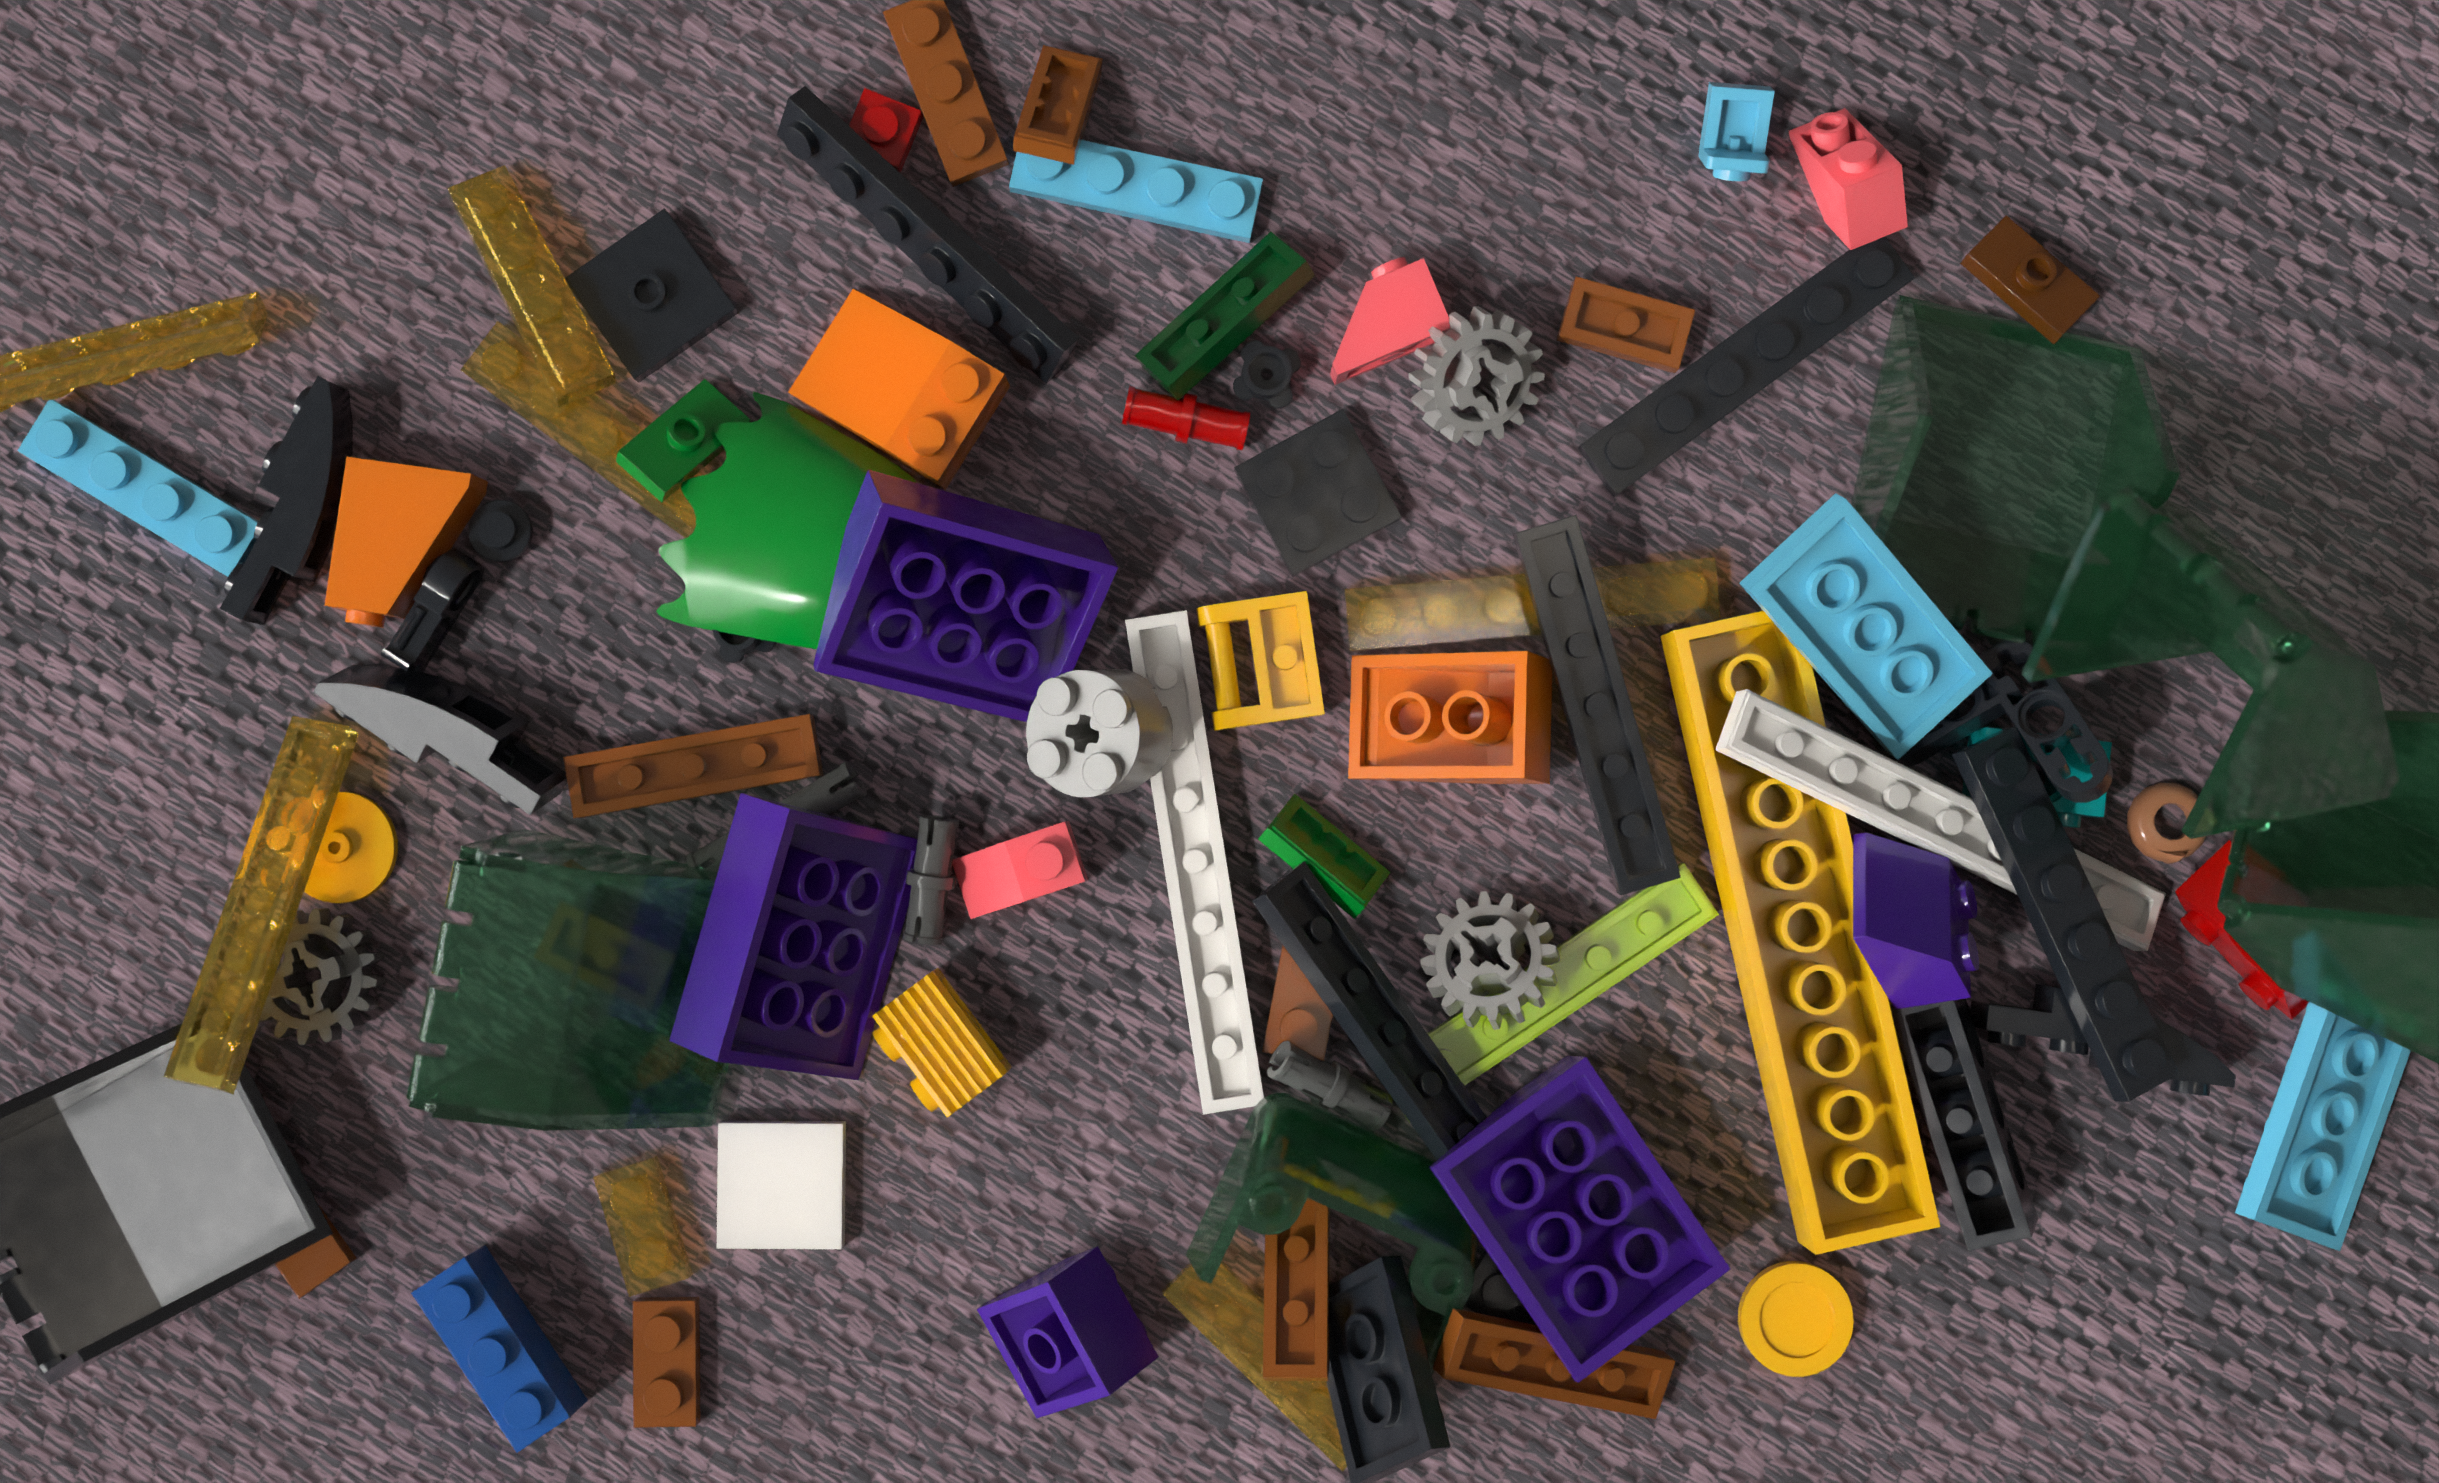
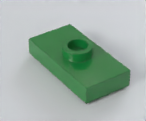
[616,379,751,503]
[1258,794,1390,919]

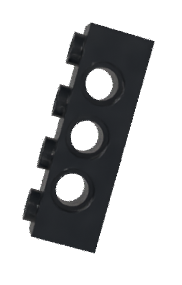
[1890,998,2039,1251]

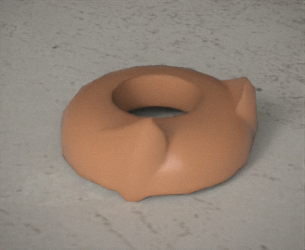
[2127,782,2213,864]

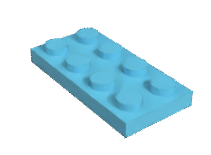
[1739,493,1993,760]
[2235,975,2423,1251]

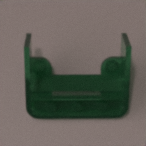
[1186,1093,1478,1375]

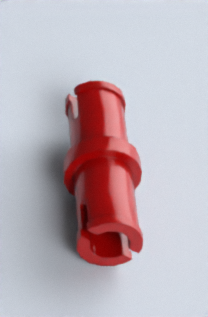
[1122,386,1251,451]

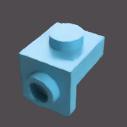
[1699,82,1775,181]

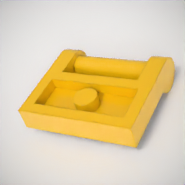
[1196,591,1325,731]

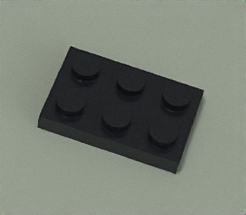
[1326,1256,1451,1483]

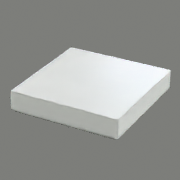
[716,1120,846,1249]

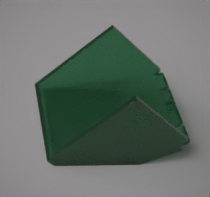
[1851,295,2181,656]
[2022,484,2399,839]
[2217,706,2439,1064]
[406,829,729,1131]

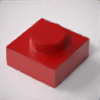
[849,88,924,173]

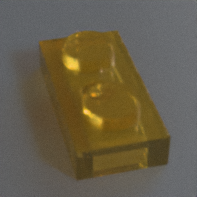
[593,1156,693,1297]

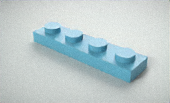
[1009,140,1263,243]
[18,398,258,577]

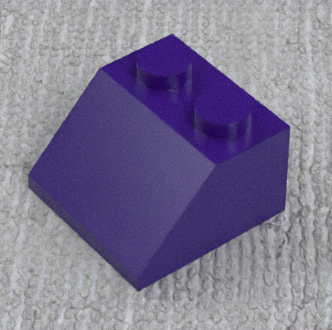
[1853,832,1979,1009]
[977,1246,1159,1419]

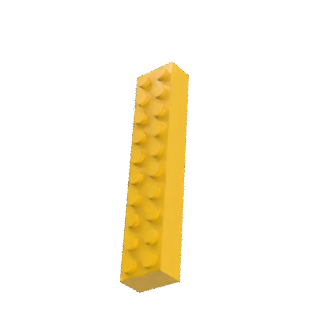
[1660,611,1940,1255]

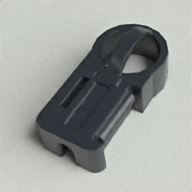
[381,548,484,673]

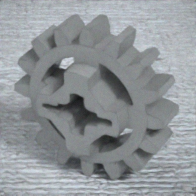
[1409,306,1545,446]
[1420,891,1560,1030]

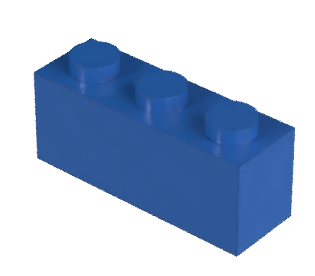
[411,1245,588,1453]

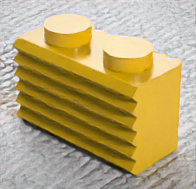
[872,968,1012,1117]

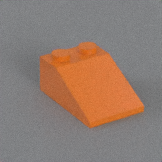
[788,289,1010,490]
[1348,651,1552,784]

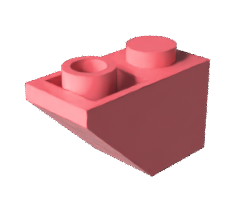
[1789,108,1908,250]

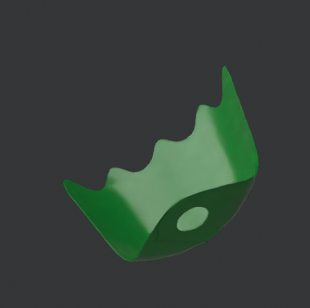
[656,392,917,649]

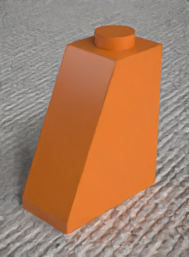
[324,457,488,628]

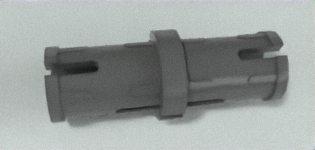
[903,815,959,945]
[1267,1041,1393,1131]

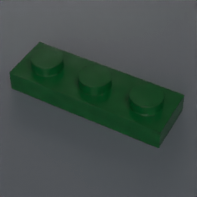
[1134,232,1315,400]

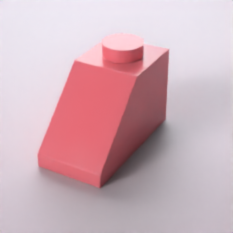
[1330,257,1451,385]
[952,821,1088,919]

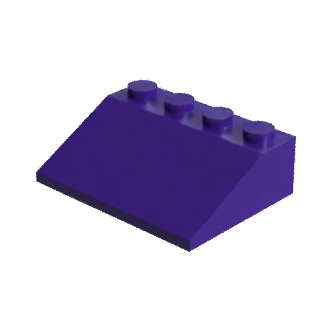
[813,469,1118,722]
[669,793,918,1080]
[1430,1056,1731,1383]

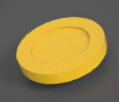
[283,792,398,903]
[1738,1261,1854,1377]

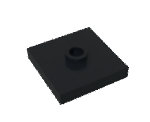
[564,208,739,383]

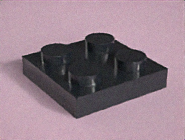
[1234,409,1402,578]

